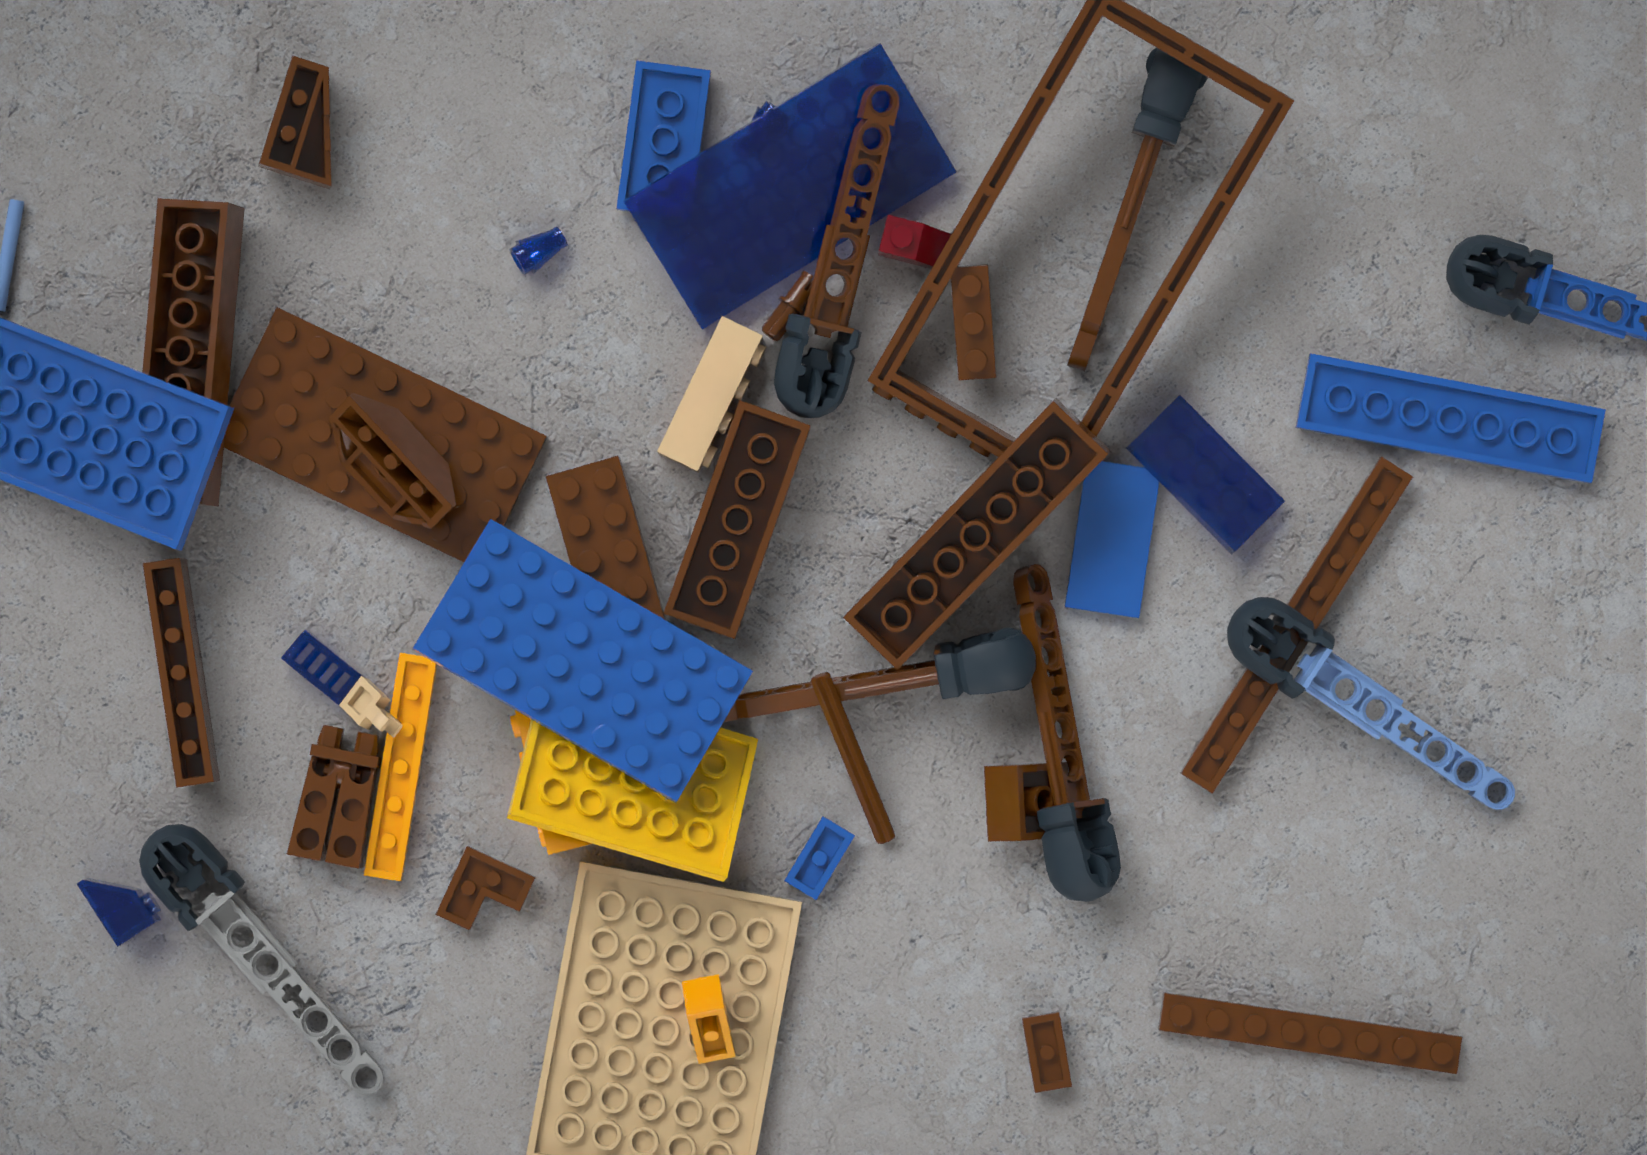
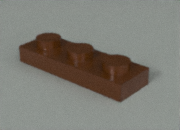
[951,264,997,381]

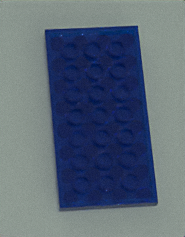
[623,43,957,330]

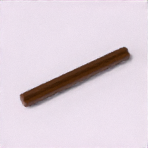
[811,672,895,844]

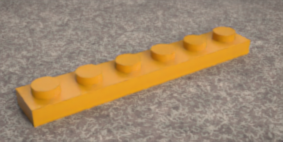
[364,653,437,881]

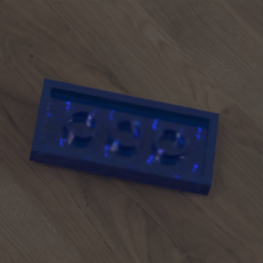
[1126,395,1285,555]

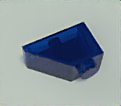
[77,878,161,947]

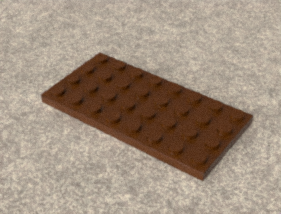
[224,307,547,562]

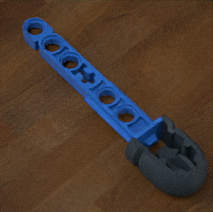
[1446,234,1647,341]

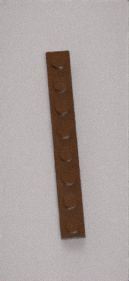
[1158,992,1462,1074]

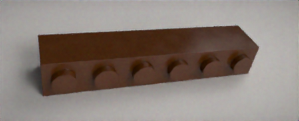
[143,558,220,788]

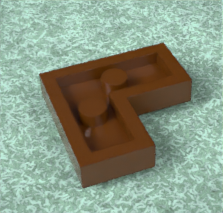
[435,846,536,930]

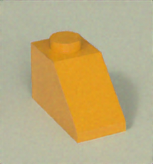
[682,974,736,1064]

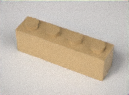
[657,316,766,473]

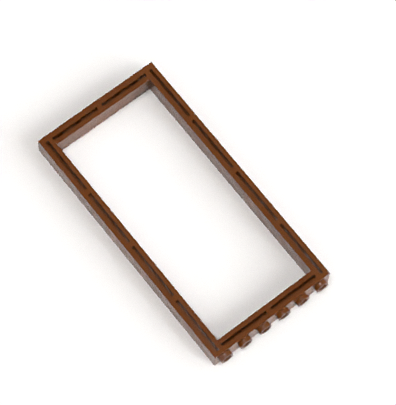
[867,0,1295,457]

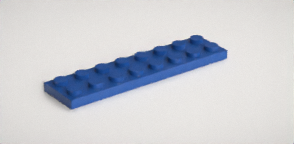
[1295,354,1606,484]

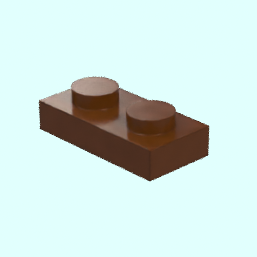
[1022,1011,1072,1093]

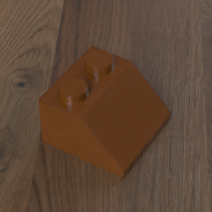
[984,762,1068,842]

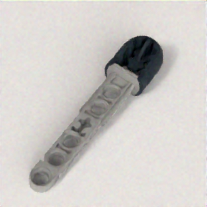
[139,824,384,1095]

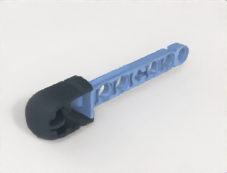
[1227,597,1515,810]

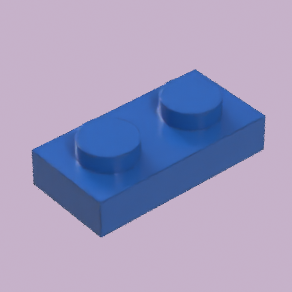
[784,816,855,900]

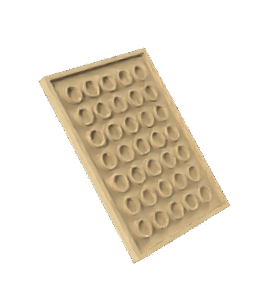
[526,861,802,1155]

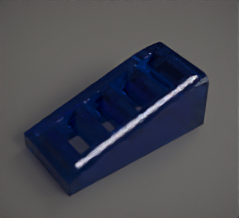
[281,630,364,705]

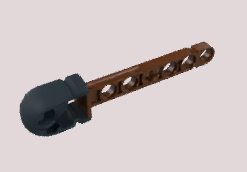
[1067,47,1208,372]
[774,84,899,418]
[1013,564,1121,902]
[724,628,1036,722]

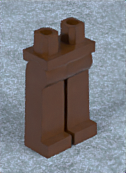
[287,725,382,869]

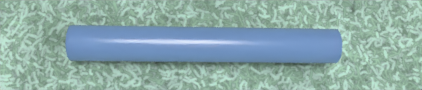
[0,199,24,312]

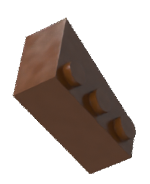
[258,55,332,190]

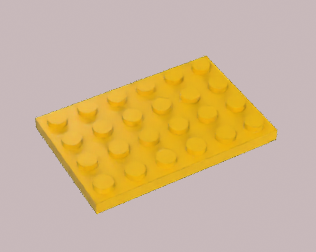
[507,719,758,882]

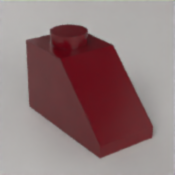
[878,215,952,269]

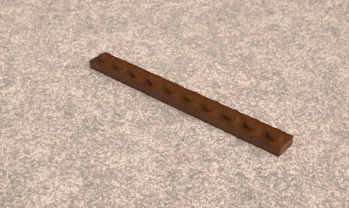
[1180,457,1413,794]

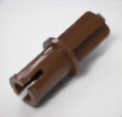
[762,271,813,341]

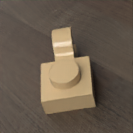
[339,676,403,737]

